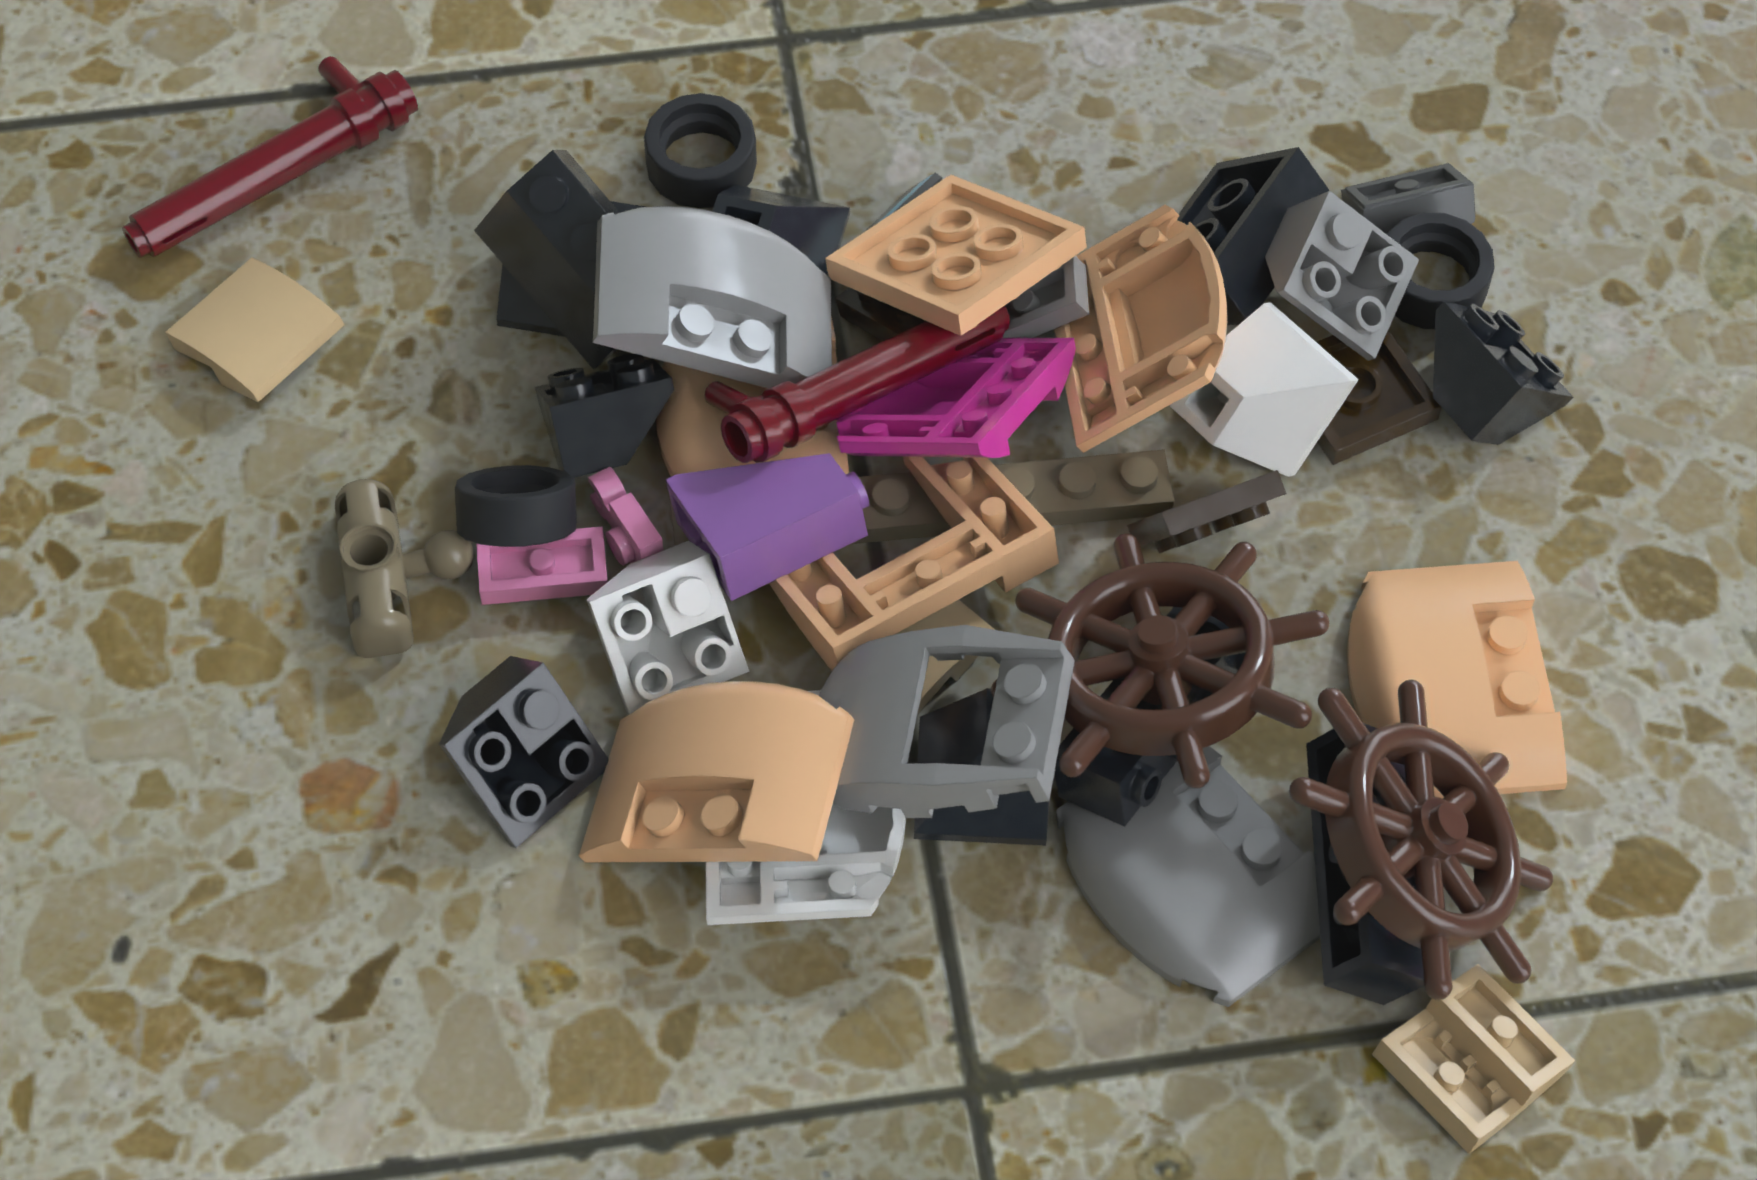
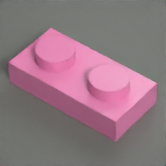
[476,526,608,605]

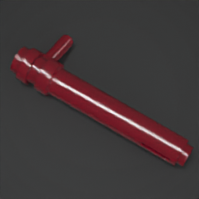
[122,56,418,258]
[704,306,1010,463]

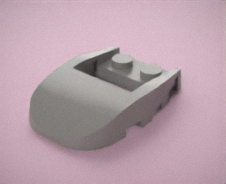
[819,625,1075,818]

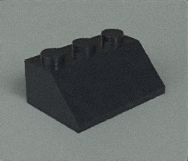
[1177,147,1330,326]
[474,150,620,369]

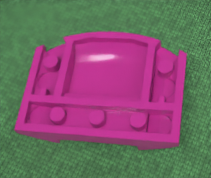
[836,338,1076,458]

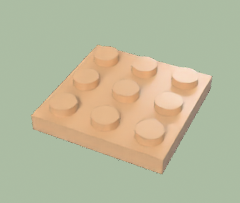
[825,175,1087,336]

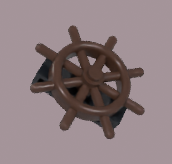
[991,533,1330,827]
[1289,679,1553,1005]

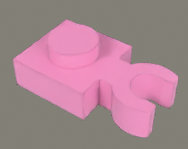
[588,467,663,566]

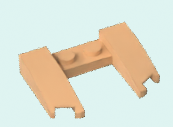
[769,456,1059,671]

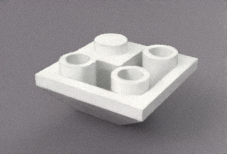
[1170,302,1358,477]
[586,541,749,715]

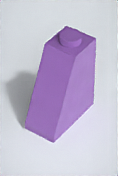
[666,453,869,601]

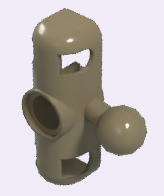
[335,479,474,658]

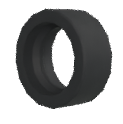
[644,93,757,208]
[1387,213,1495,329]
[455,465,577,547]

